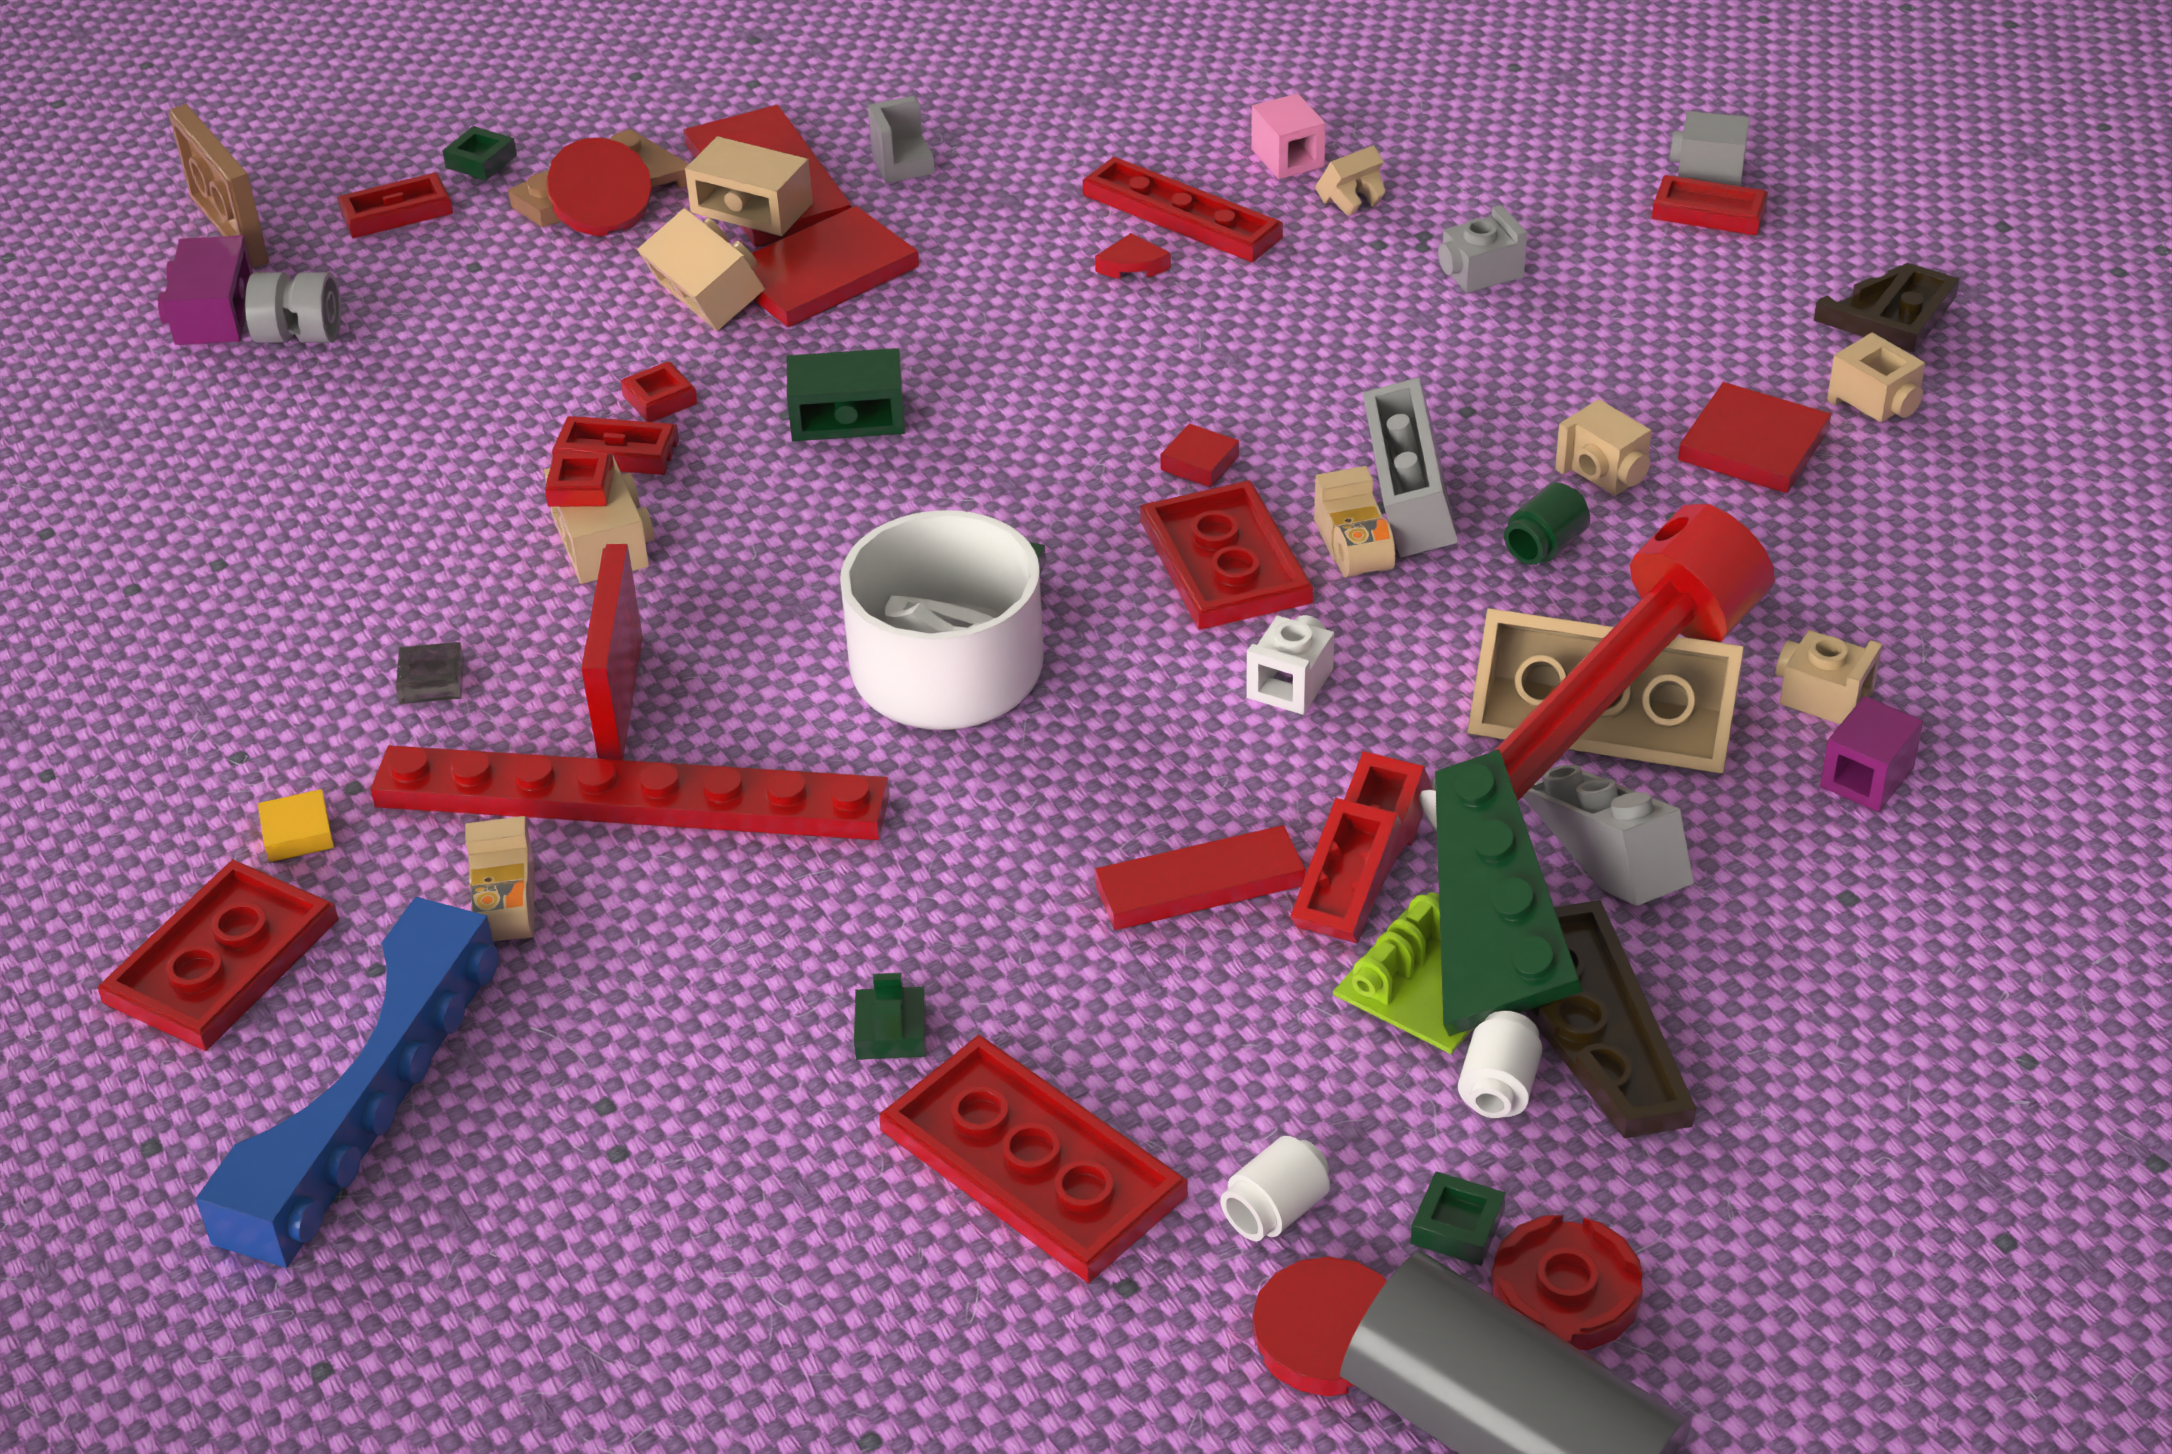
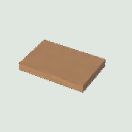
[169,104,269,269]

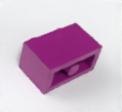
[158,235,253,345]

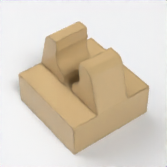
[1315,145,1385,215]

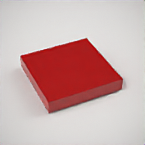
[1678,382,1831,493]

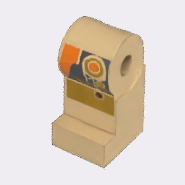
[1314,466,1395,578]
[465,816,535,943]

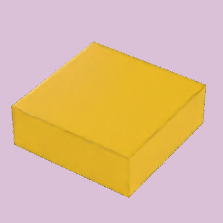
[257,789,334,862]

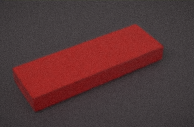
[1094,825,1306,931]

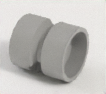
[245,272,341,343]

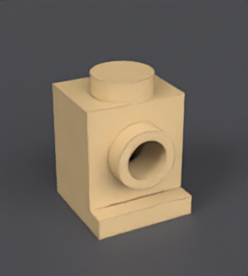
[1827,332,1925,423]
[1555,399,1652,496]
[1775,630,1882,724]

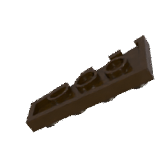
[1524,900,1697,1138]

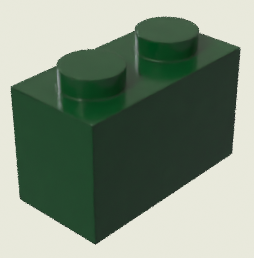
[787,348,905,442]

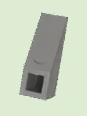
[1523,765,1694,906]

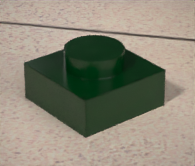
[442,126,517,181]
[1410,1171,1506,1266]

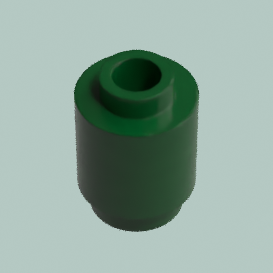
[1504,482,1590,565]

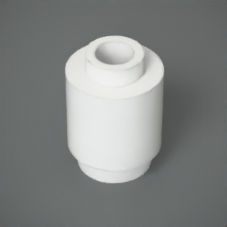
[1458,1011,1543,1118]
[1221,1136,1330,1241]

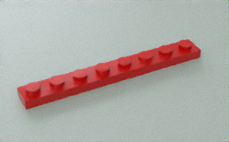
[370,745,890,840]

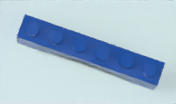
[195,896,498,1268]

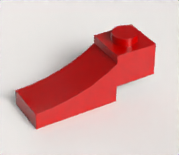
[1290,751,1433,944]

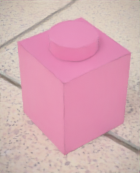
[1252,93,1326,180]

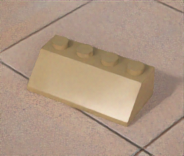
[1467,608,1744,774]

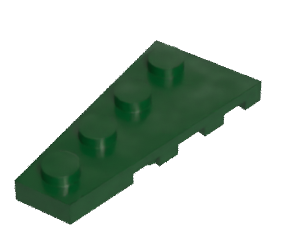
[1435,749,1583,1036]

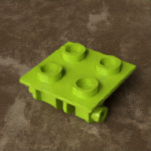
[1333,892,1474,1054]

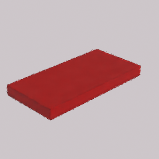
[683,104,851,247]
[879,1034,1188,1284]

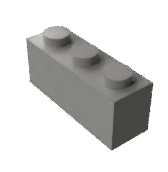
[1363,377,1458,558]

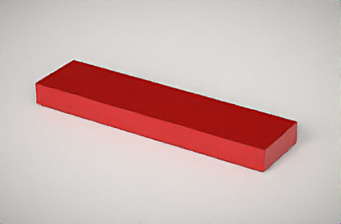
[1082,156,1283,263]

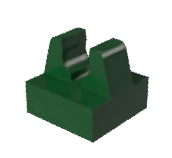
[854,972,926,1060]

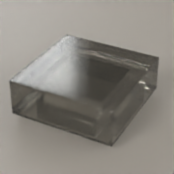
[396,642,464,704]

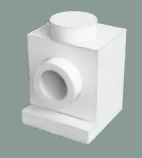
[1247,615,1334,715]

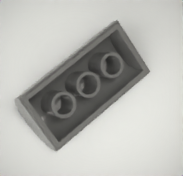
[1339,1251,1692,1454]

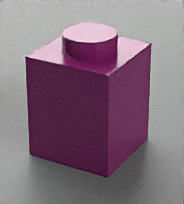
[1820,696,1923,812]

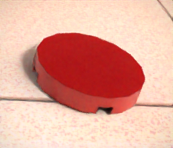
[546,137,652,236]
[1491,1215,1643,1350]
[1252,1256,1387,1396]

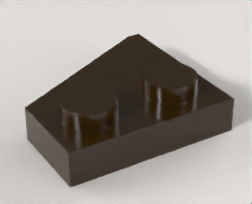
[1814,263,1960,353]

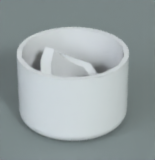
[840,510,1044,730]

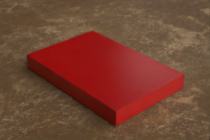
[752,206,919,327]
[1140,480,1313,630]
[581,544,643,760]
[97,859,339,1051]

